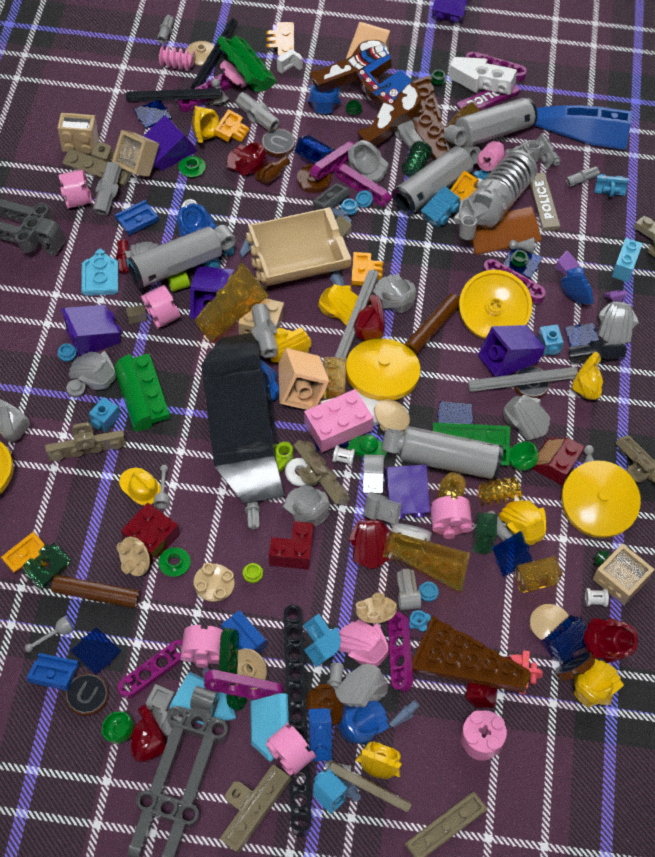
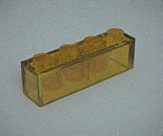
[195,262,269,341]
[382,532,470,593]

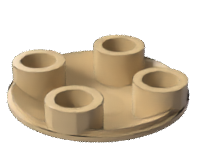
[374,399,410,431]
[117,537,150,576]
[194,563,234,602]
[356,592,397,623]
[529,604,571,645]

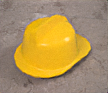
[119,468,161,505]

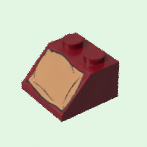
[531,437,585,486]

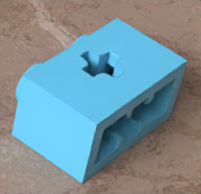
[612,238,643,282]

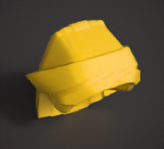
[191,106,219,143]
[318,284,358,326]
[270,327,312,362]
[572,351,603,400]
[499,500,546,545]
[574,659,624,708]
[355,742,402,779]

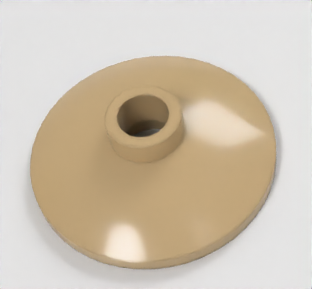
[187,41,214,66]
[236,649,267,690]

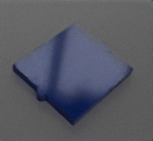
[134,100,172,129]
[503,247,543,279]
[564,323,599,347]
[437,401,474,424]
[492,531,533,577]
[71,627,121,675]

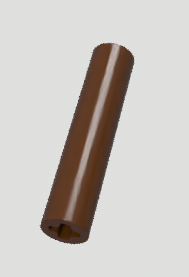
[404,293,459,355]
[51,574,140,609]

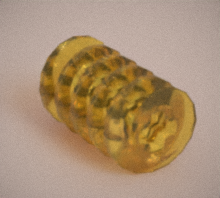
[437,472,466,499]
[478,477,522,507]

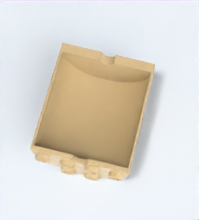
[246,207,351,287]

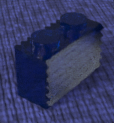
[294,135,335,164]
[542,615,587,663]

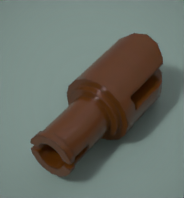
[255,155,290,184]

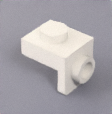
[277,49,303,73]

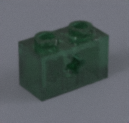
[472,512,497,554]
[22,542,71,591]

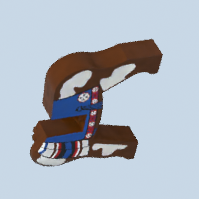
[309,40,421,147]

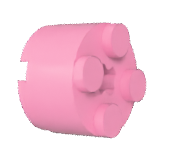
[59,170,92,209]
[141,285,181,329]
[430,496,472,539]
[180,625,223,668]
[460,710,507,761]
[265,722,316,776]

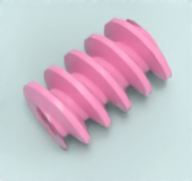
[159,45,195,71]
[477,141,505,171]

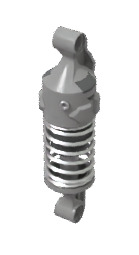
[453,140,542,240]

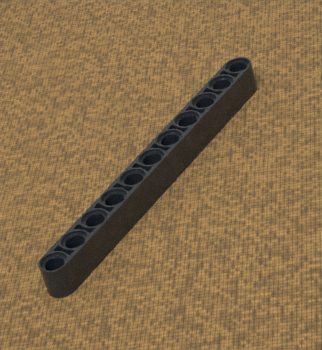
[284,604,311,838]

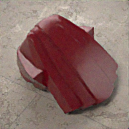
[227,142,267,176]
[354,295,385,341]
[349,519,393,569]
[584,617,638,663]
[131,704,166,762]

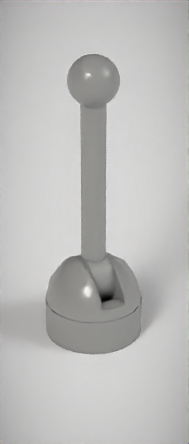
[153,465,170,509]
[25,616,73,652]

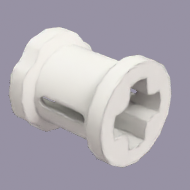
[332,445,355,466]
[584,588,609,607]

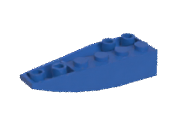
[534,105,632,150]

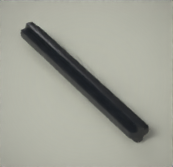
[191,18,238,89]
[125,88,223,102]

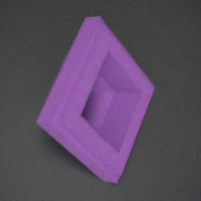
[603,290,627,302]

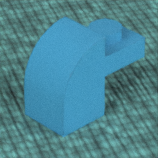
[303,614,341,667]

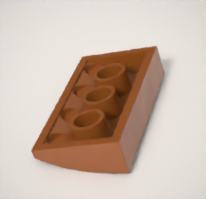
[469,207,542,256]

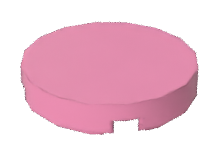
[220,60,248,88]

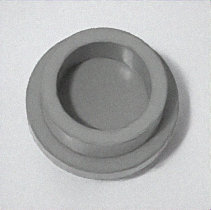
[66,379,86,398]

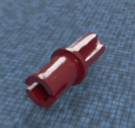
[116,239,129,274]

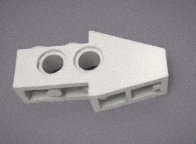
[450,57,517,95]

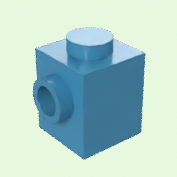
[537,324,564,355]
[89,397,120,432]

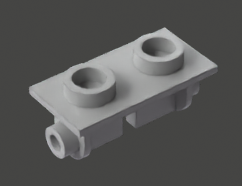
[537,133,561,170]

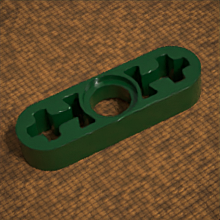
[219,628,239,685]

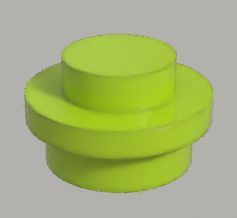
[243,563,263,583]

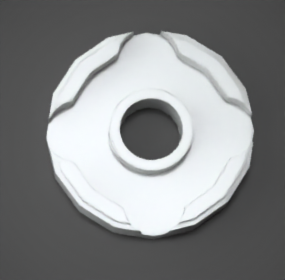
[392,523,432,541]

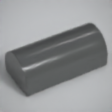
[312,183,349,210]

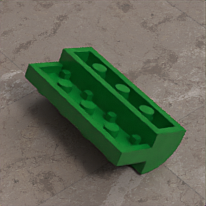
[217,35,277,92]
[114,354,170,432]
[432,422,511,465]

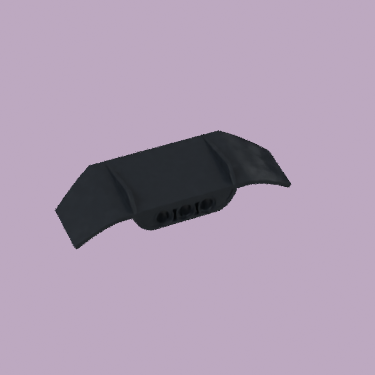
[201,332,285,503]

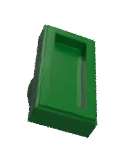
[347,434,387,461]

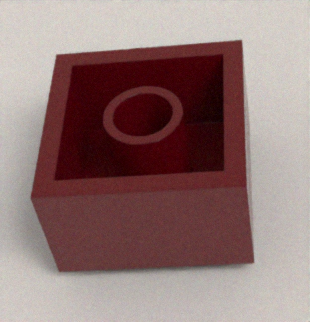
[121,502,180,563]

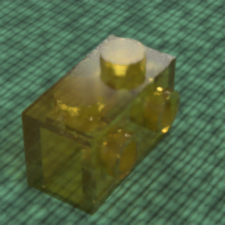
[322,357,346,399]
[514,556,563,593]

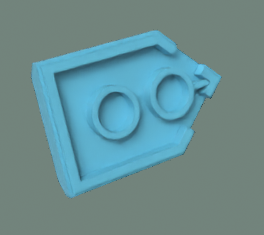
[82,248,118,296]
[169,672,236,725]
[250,694,288,762]

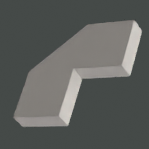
[146,684,183,738]

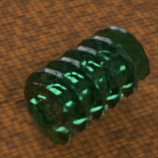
[401,141,433,178]

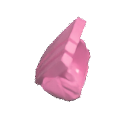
[338,619,389,667]

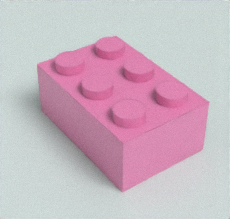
[304,389,374,452]

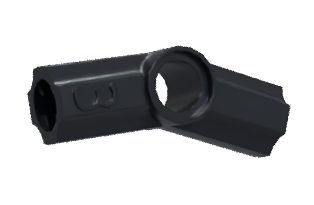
[569,340,627,364]

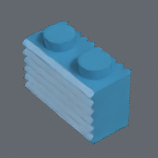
[421,186,461,228]
[313,769,347,814]

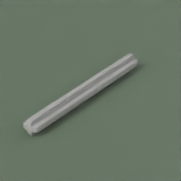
[333,269,378,366]
[468,367,578,391]

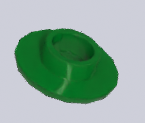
[179,156,206,178]
[158,547,191,577]

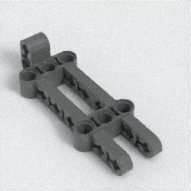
[0,199,65,256]
[128,686,229,857]

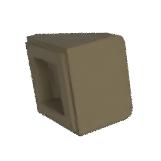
[336,215,352,239]
[126,305,147,324]

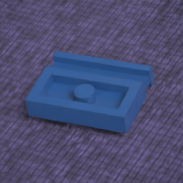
[115,200,159,236]
[27,653,79,691]

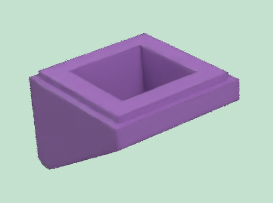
[555,251,580,275]

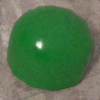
[510,441,539,471]
[101,711,134,744]

